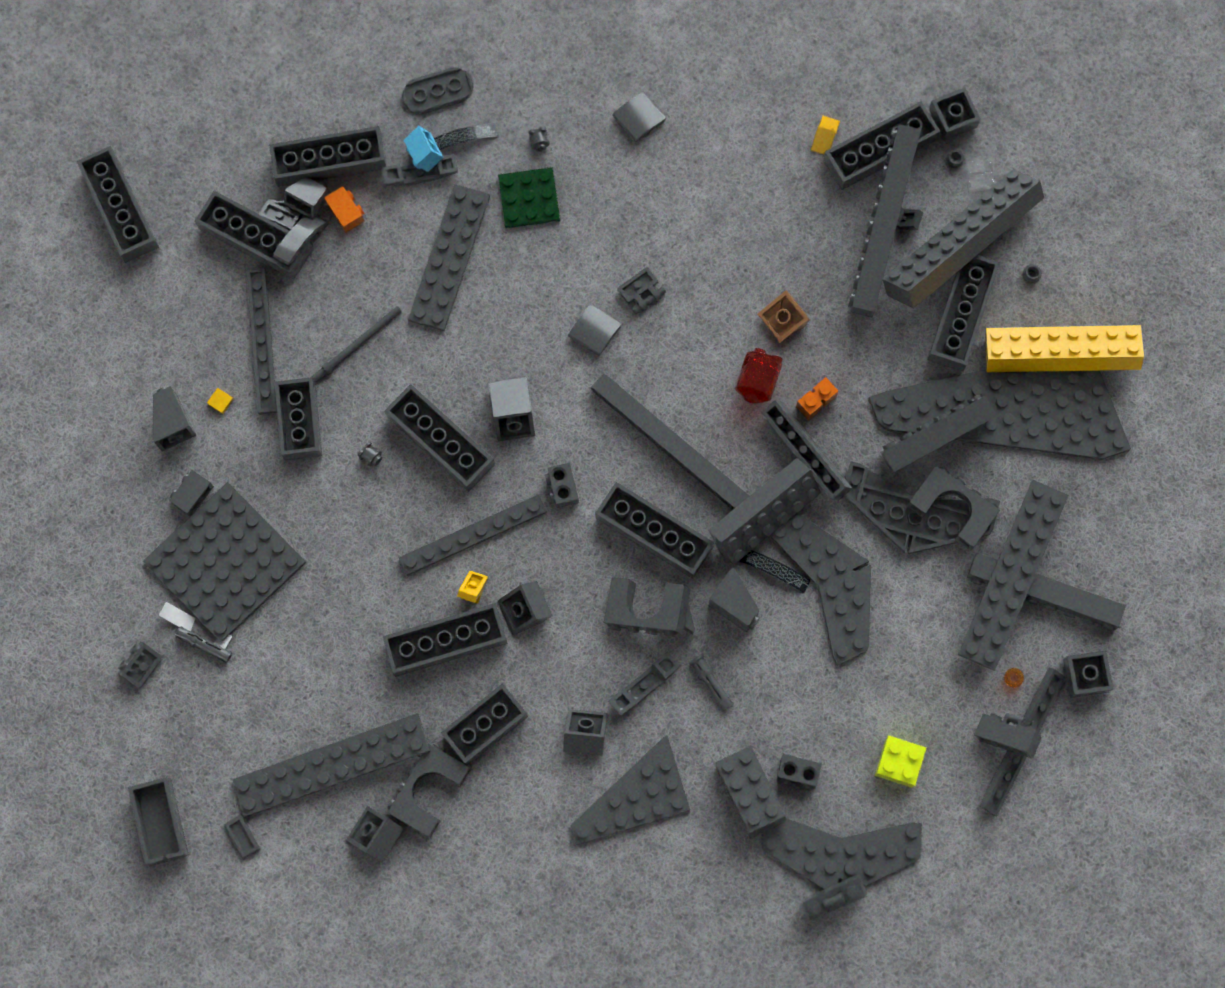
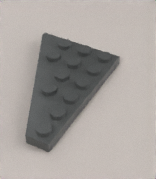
[571,736,690,845]

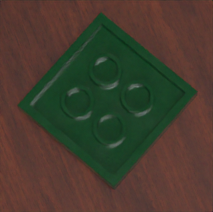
[498,167,560,229]

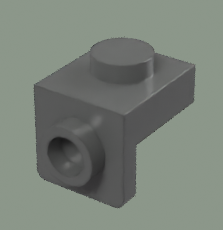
[896,207,923,230]

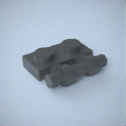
[617,267,666,314]

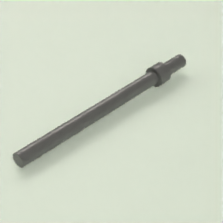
[311,306,402,383]

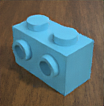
[404,126,443,172]

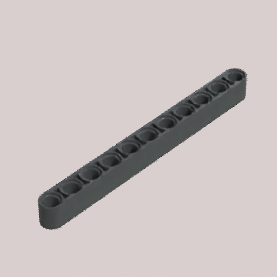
[591,374,749,510]

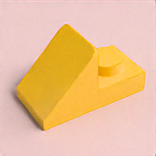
[811,116,840,155]
[457,571,488,604]

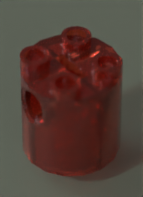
[735,348,783,404]

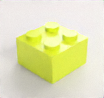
[875,735,926,788]

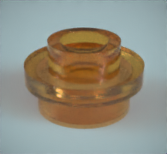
[1004,668,1024,688]

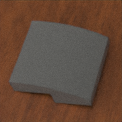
[612,92,666,142]
[568,304,621,356]

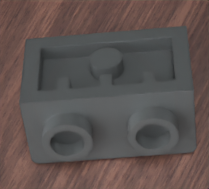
[118,642,163,688]

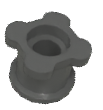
[528,127,550,151]
[357,441,382,467]

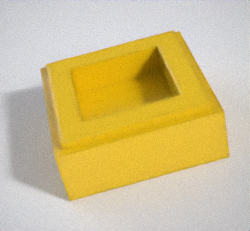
[207,388,234,414]

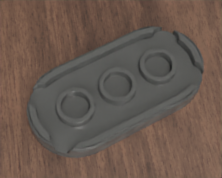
[402,67,474,114]

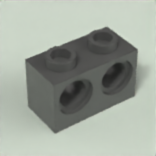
[545,463,579,508]
[777,754,822,791]

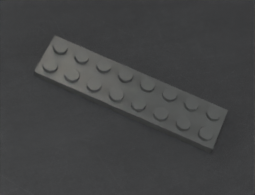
[408,184,490,331]

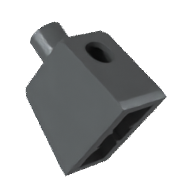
[284,177,327,219]

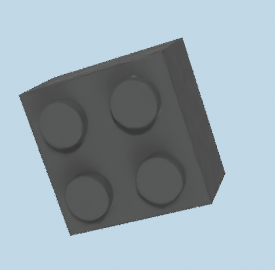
[929,87,981,141]
[1063,650,1114,698]

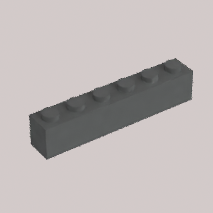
[761,400,852,501]

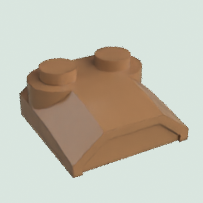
[757,290,810,343]

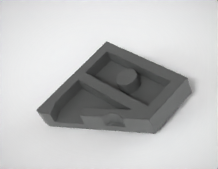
[259,200,303,231]

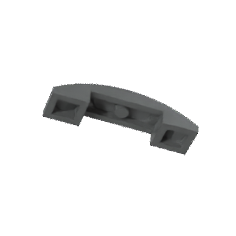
[382,154,458,186]
[273,216,328,265]
[608,651,680,716]

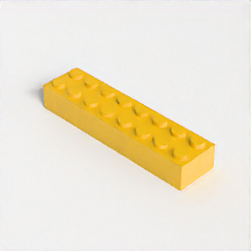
[985,325,1144,372]

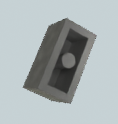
[169,470,214,516]

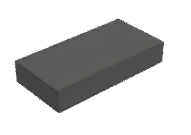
[224,815,261,859]

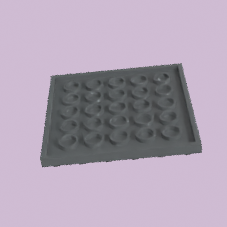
[143,482,306,643]

